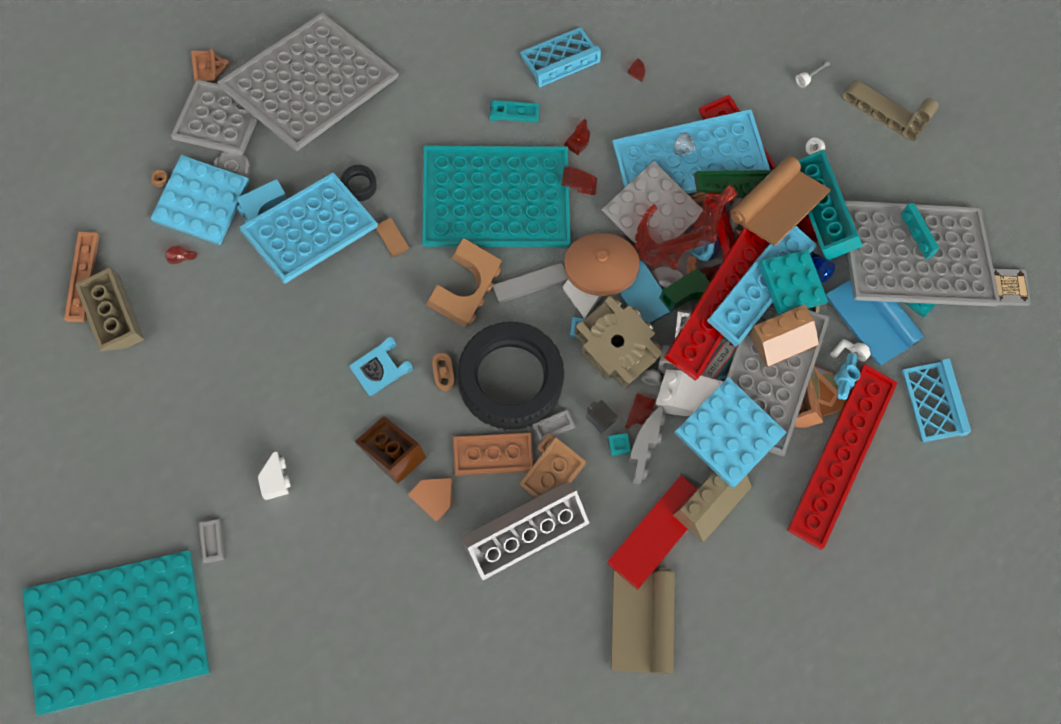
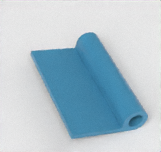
[826,280,925,367]

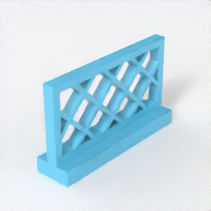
[520,27,601,87]
[902,358,971,443]

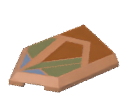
[811,364,846,418]

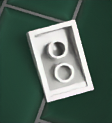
[656,369,723,416]

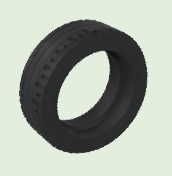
[458,322,564,430]

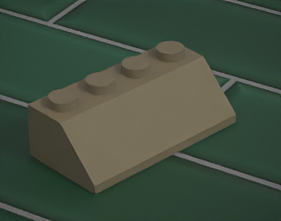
[75,268,145,351]
[673,471,752,543]

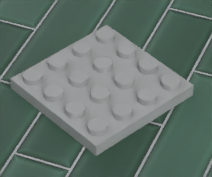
[171,80,258,156]
[601,161,705,263]

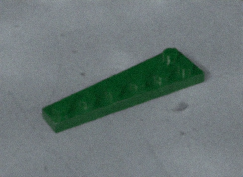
[694,170,772,199]

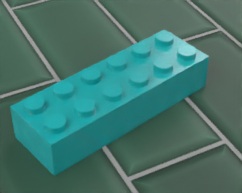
[798,149,863,261]

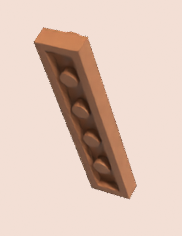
[64,232,99,323]

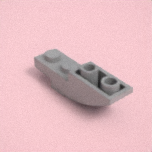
[628,407,665,485]

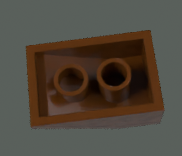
[355,416,427,484]

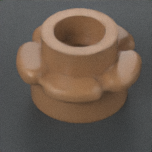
[151,170,169,188]

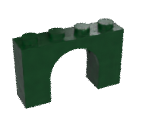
[659,268,729,349]

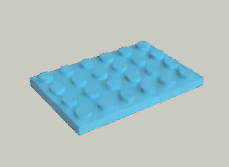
[240,173,378,284]

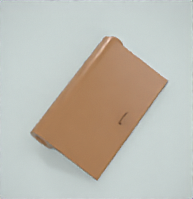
[731,156,830,246]

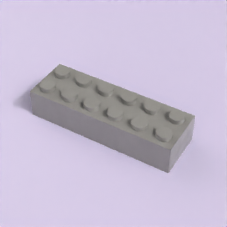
[461,482,590,581]

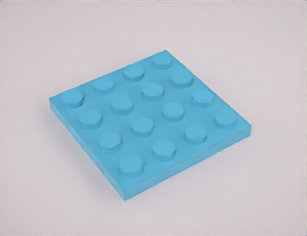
[150,155,250,245]
[674,377,787,489]

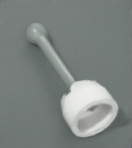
[795,60,831,88]

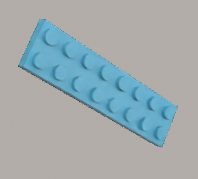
[707,226,817,347]

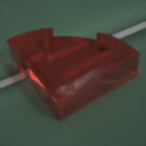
[628,58,645,82]

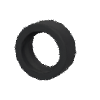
[341,165,377,201]

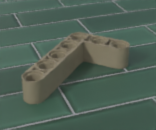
[843,80,939,141]

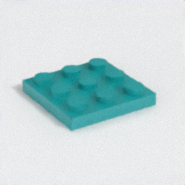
[758,250,828,315]

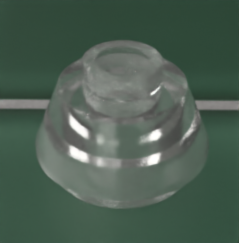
[673,132,696,156]

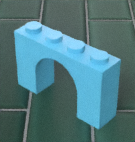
[236,179,287,223]

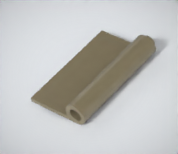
[611,568,675,674]

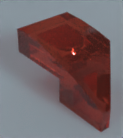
[564,118,590,155]
[625,393,655,429]

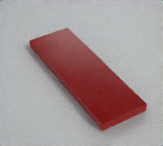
[607,475,697,590]

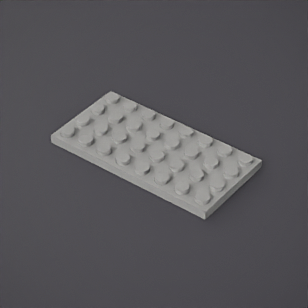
[726,302,830,456]

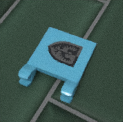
[349,337,413,397]

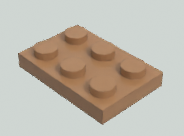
[519,437,587,498]

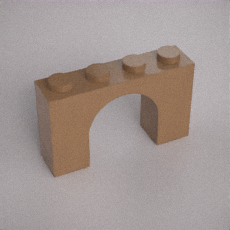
[425,238,502,328]

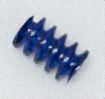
[810,252,835,283]

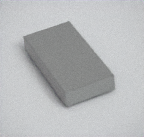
[532,409,575,443]
[198,519,225,563]

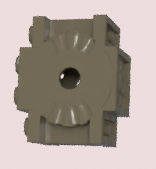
[574,296,663,390]

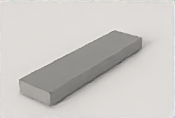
[492,263,568,304]

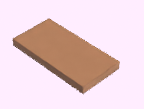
[453,432,533,476]

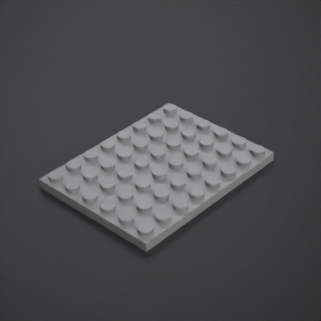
[218,13,399,151]
[845,201,1000,307]

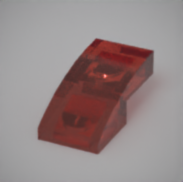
[561,166,597,195]

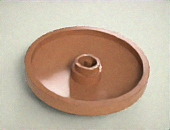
[564,233,640,296]

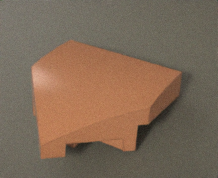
[191,48,229,84]
[408,478,454,522]

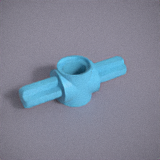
[834,353,860,400]

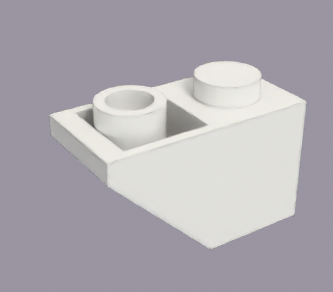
[258,452,291,500]

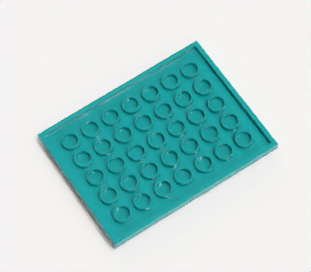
[422,146,571,248]
[22,550,210,716]

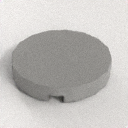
[213,152,251,177]

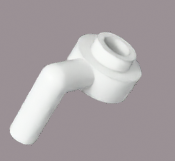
[806,138,825,155]
[830,339,871,362]

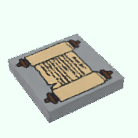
[993,269,1031,306]

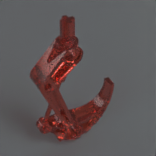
[635,185,738,270]

